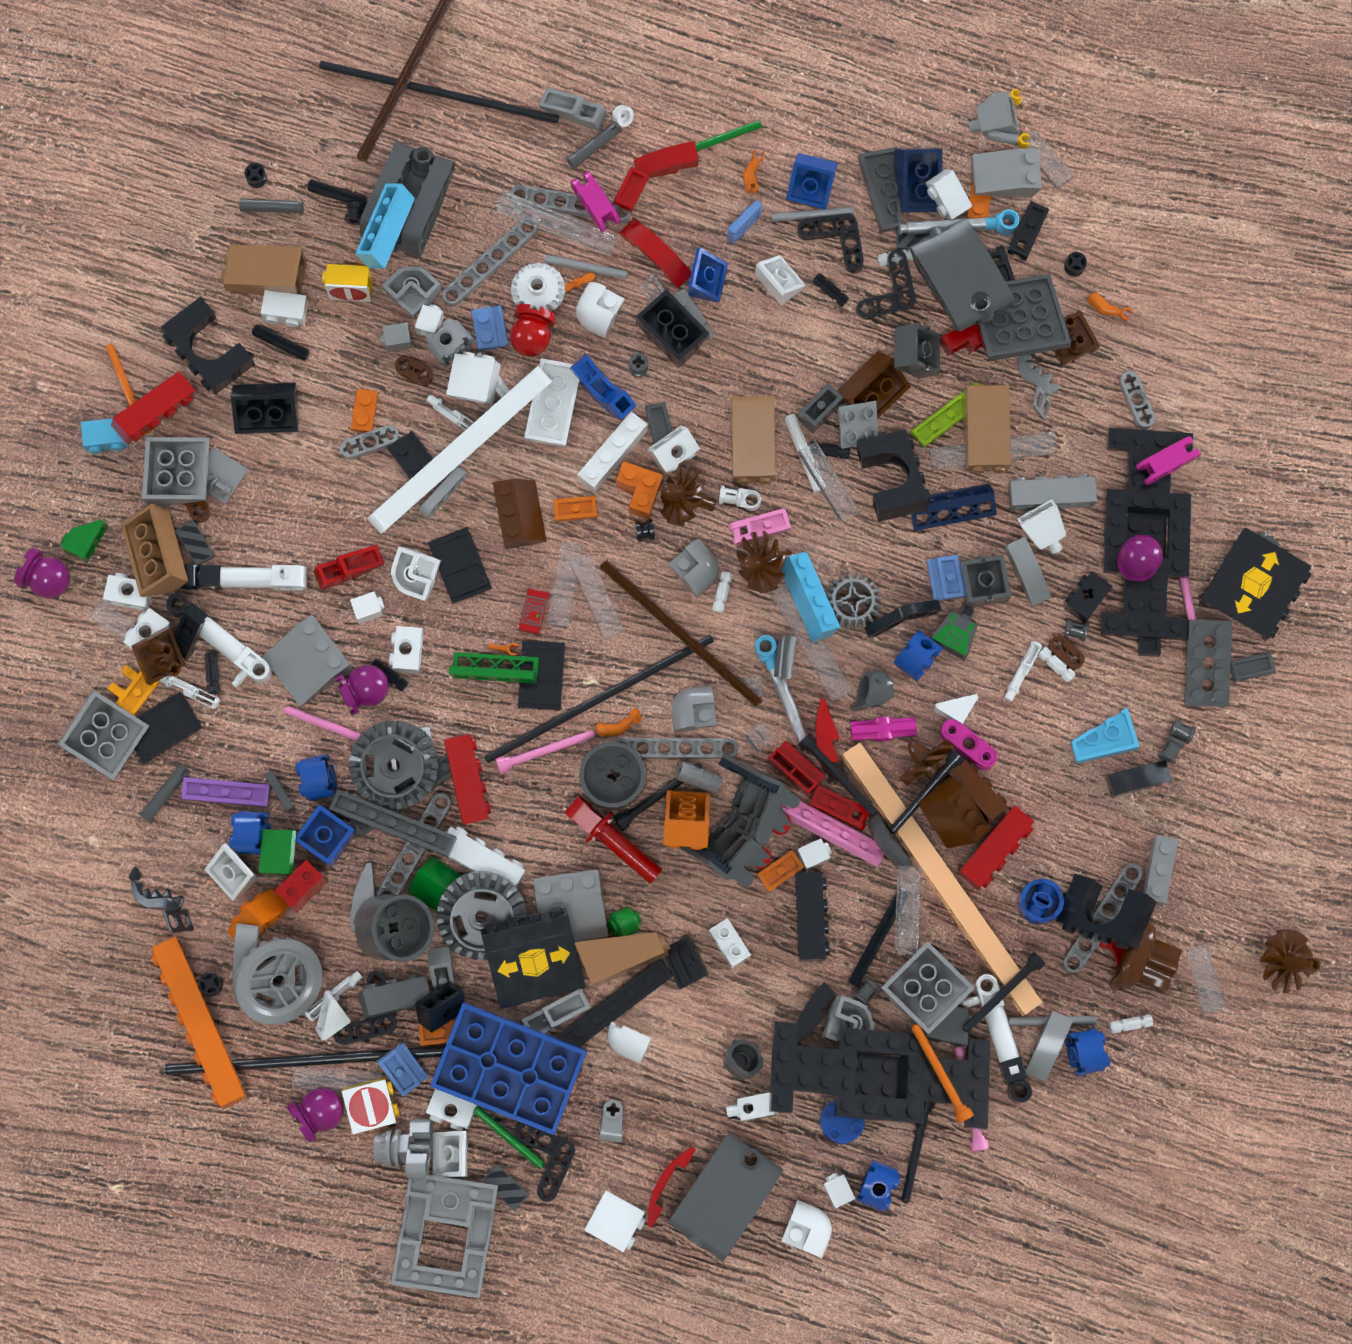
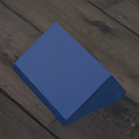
[688,247,728,302]

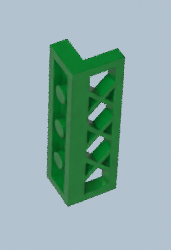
[449,652,539,684]

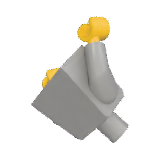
[969,89,1030,149]

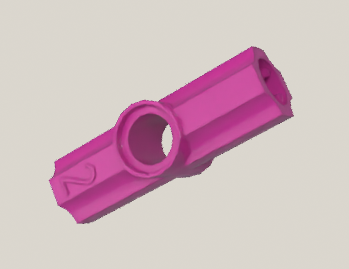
[850,717,917,742]

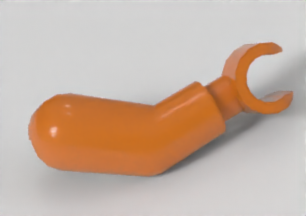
[743,149,765,193]
[1087,292,1133,321]
[595,708,642,737]

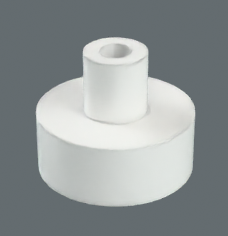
[612,105,634,127]

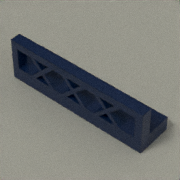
[911,484,997,531]

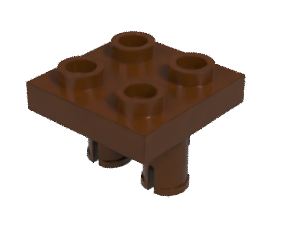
[1054,310,1100,366]
[131,627,186,685]

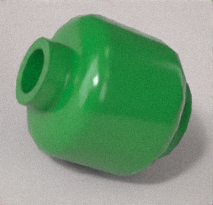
[607,907,641,937]

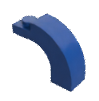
[570,354,637,420]

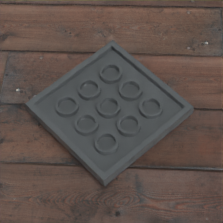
[977,274,1071,361]

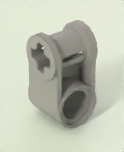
[600,1099,623,1143]

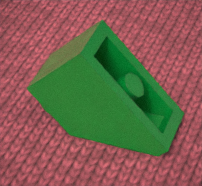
[61,520,108,563]

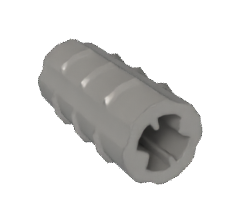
[675,762,722,794]

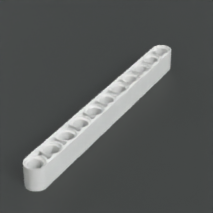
[367,365,552,534]

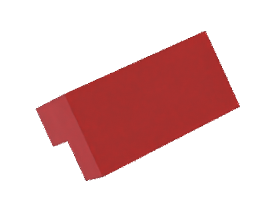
[767,740,826,798]

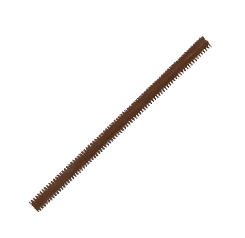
[356,0,452,162]
[600,560,763,707]

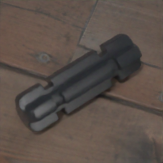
[813,273,849,307]
[809,441,850,459]
[204,652,220,695]
[371,659,408,691]

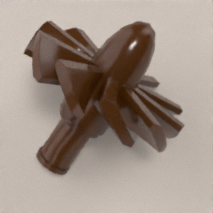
[661,465,716,526]
[737,531,793,594]
[899,739,954,786]
[1260,929,1321,993]

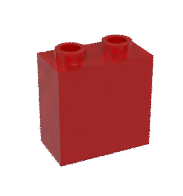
[275,860,328,913]

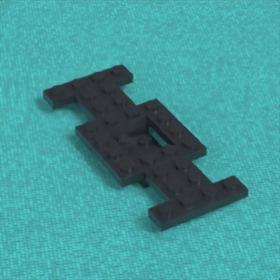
[1100,428,1193,641]
[769,1021,990,1130]

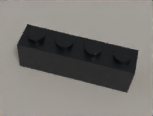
[795,872,830,962]

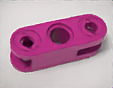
[570,171,620,233]
[1136,436,1201,485]
[940,719,997,771]

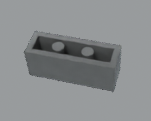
[358,974,430,1019]

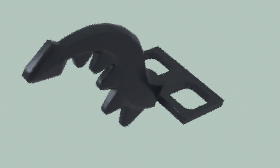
[128,867,194,933]

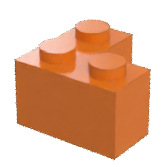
[616,461,663,520]
[227,888,290,940]

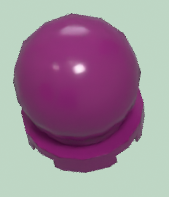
[1117,535,1163,582]
[14,547,70,599]
[334,664,389,716]
[287,1088,344,1143]

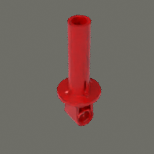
[564,795,663,884]

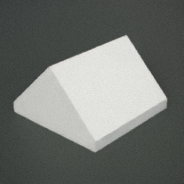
[755,255,806,306]
[204,843,258,901]
[432,1131,468,1177]

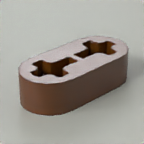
[395,356,433,386]
[184,501,210,523]
[1048,635,1085,671]

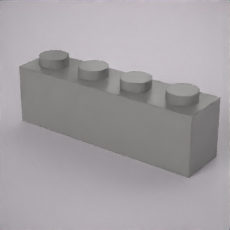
[1008,474,1097,511]

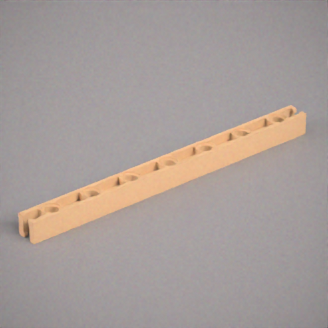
[841,743,1043,1016]

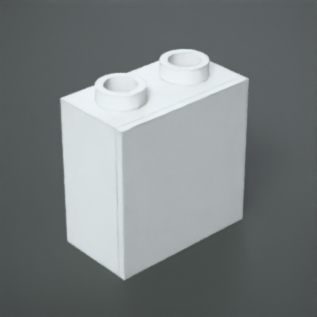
[446,351,501,405]
[584,1191,647,1252]

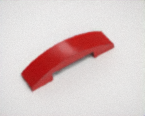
[619,219,692,289]
[648,1147,696,1228]

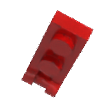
[809,785,871,831]

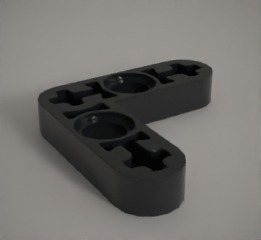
[797,214,864,274]
[856,250,916,319]
[864,600,942,638]
[334,971,397,1045]
[515,1123,575,1202]

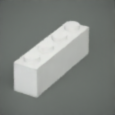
[577,411,648,494]
[447,826,526,888]

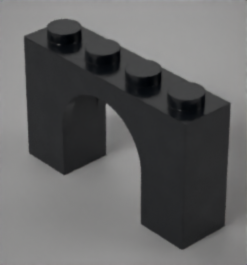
[161,296,255,395]
[857,429,931,522]
[1056,874,1157,951]

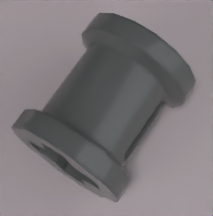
[629,353,648,377]
[1064,618,1089,642]
[1169,718,1197,744]
[1158,736,1184,764]
[852,978,881,1006]

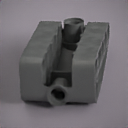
[360,142,455,257]
[909,217,1015,332]
[668,1132,784,1262]

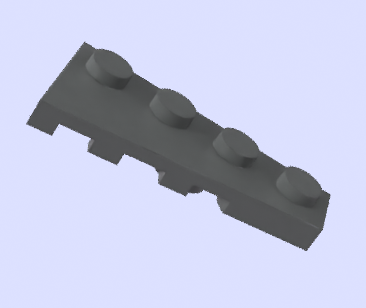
[857,147,902,233]

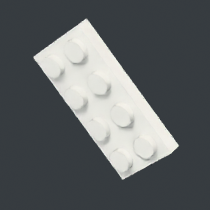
[524,358,580,447]

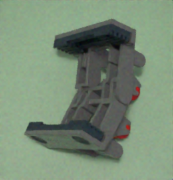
[680,753,800,886]

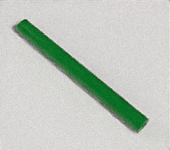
[695,120,762,152]
[473,1106,545,1169]

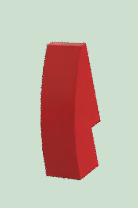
[634,141,699,178]
[940,325,984,356]
[313,545,384,590]
[815,698,839,770]

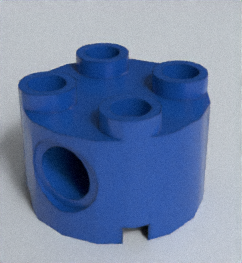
[894,630,943,682]
[295,754,337,801]
[229,811,271,855]
[1017,878,1064,925]
[1066,1028,1110,1077]
[819,1100,865,1144]
[856,1160,900,1211]

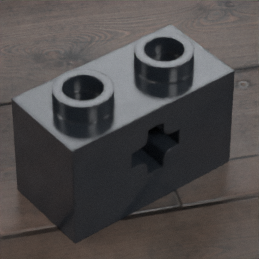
[1065,571,1112,624]
[415,981,465,1033]

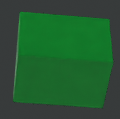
[259,829,296,877]
[407,856,461,912]

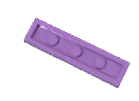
[181,777,271,807]

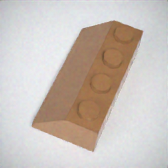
[121,503,188,597]

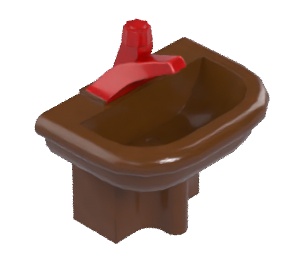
[1099,922,1182,993]

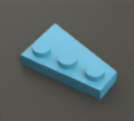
[1070,708,1140,764]

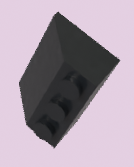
[636,289,709,368]
[230,383,298,434]

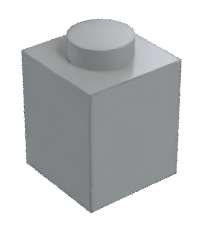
[380,322,412,352]

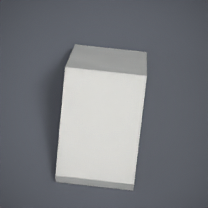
[933,694,978,724]
[316,990,351,1040]

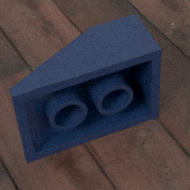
[894,147,943,213]

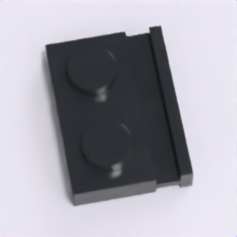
[387,431,433,479]
[664,936,709,989]

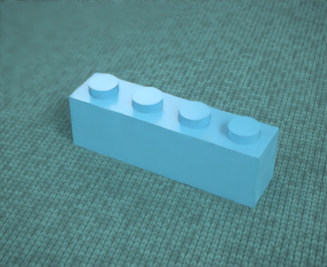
[355,183,415,269]
[781,552,840,642]

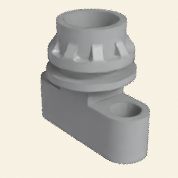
[374,1119,433,1178]

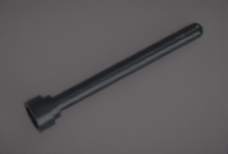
[798,733,877,816]
[889,748,966,834]
[613,763,702,831]
[963,952,1046,1032]
[901,1102,935,1204]

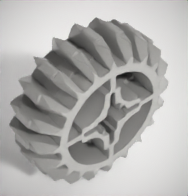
[826,573,882,630]

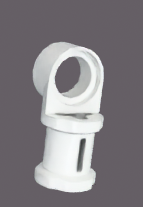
[719,485,761,511]

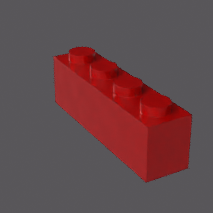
[111,371,195,444]
[443,734,491,825]
[958,805,1035,890]

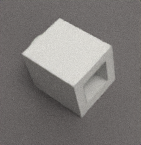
[415,304,444,337]
[350,592,385,624]
[797,839,832,871]
[823,1173,855,1209]

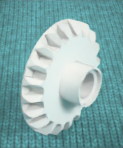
[511,262,565,311]

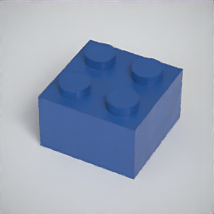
[295,805,357,868]

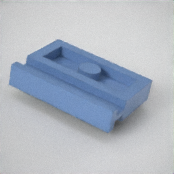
[727,200,762,244]
[471,305,508,352]
[926,555,965,601]
[376,1042,429,1097]

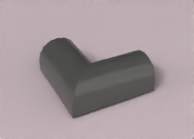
[774,633,797,679]
[868,815,913,871]

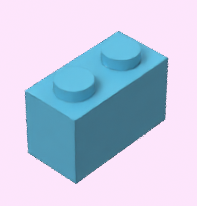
[81,418,129,454]

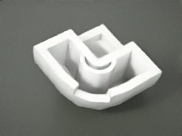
[576,282,624,339]
[391,546,441,601]
[607,1022,651,1064]
[781,1200,832,1258]

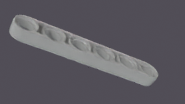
[510,185,631,223]
[442,218,537,307]
[613,738,738,759]
[376,793,451,896]
[1063,864,1142,974]

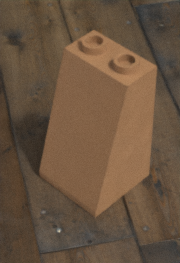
[221,245,307,296]
[962,385,1011,474]
[731,396,775,485]
[575,932,671,986]

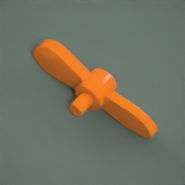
[565,273,596,293]

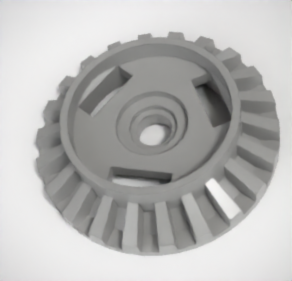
[233,937,322,1025]

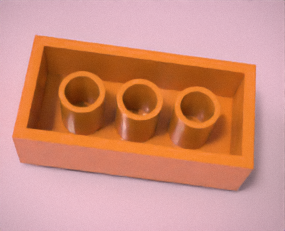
[663,790,710,850]

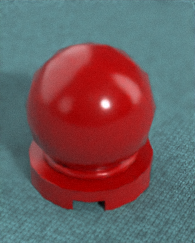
[510,304,556,357]

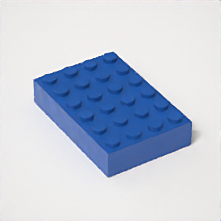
[430,1002,587,1135]

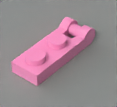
[728,508,791,546]

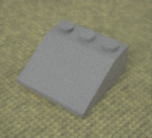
[142,437,210,506]
[263,615,353,708]
[56,690,149,780]
[533,869,609,942]
[881,941,975,1035]

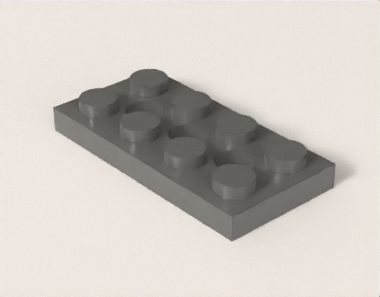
[1184,620,1232,707]

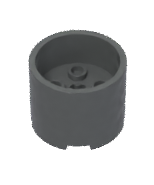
[579,742,647,809]
[354,894,434,962]

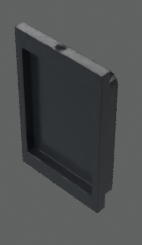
[428,527,492,604]
[518,641,565,711]
[134,692,203,764]

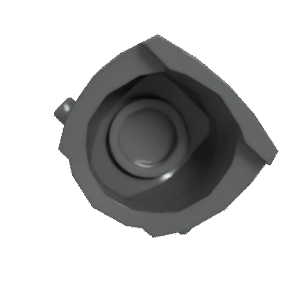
[850,670,894,711]
[723,1039,764,1080]

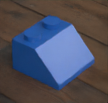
[786,153,838,209]

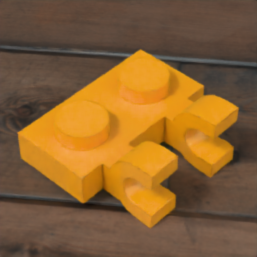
[107,665,160,716]

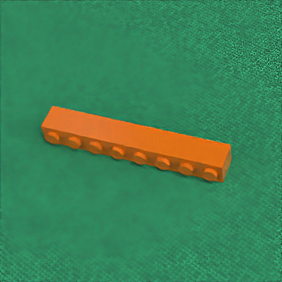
[151,936,247,1110]

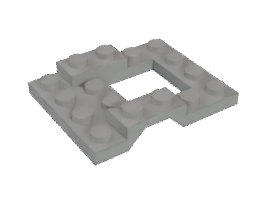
[391,1175,498,1298]

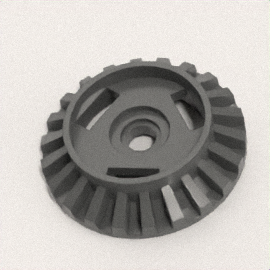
[349,720,439,810]
[437,871,527,960]

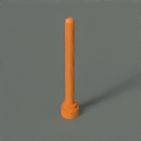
[106,344,151,435]
[912,1024,974,1124]

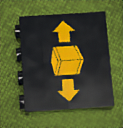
[1199,527,1312,641]
[480,907,586,1009]

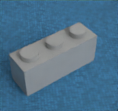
[1142,835,1178,907]

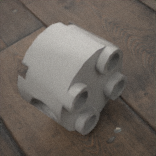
[425,318,475,367]

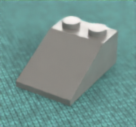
[971,148,1042,198]

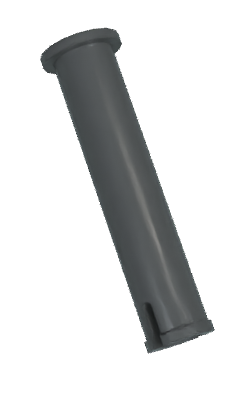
[565,121,622,170]
[239,198,304,216]
[138,763,191,824]

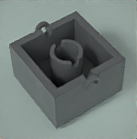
[894,323,940,379]
[960,555,1011,608]

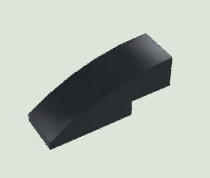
[1105,760,1172,798]
[796,982,836,1045]

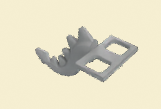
[1017,354,1060,421]

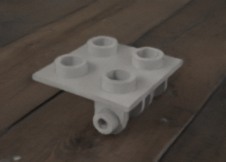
[837,401,878,449]
[207,448,249,504]

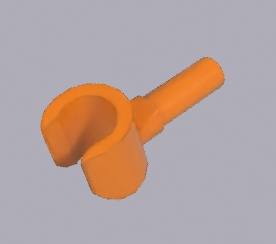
[489,643,519,656]

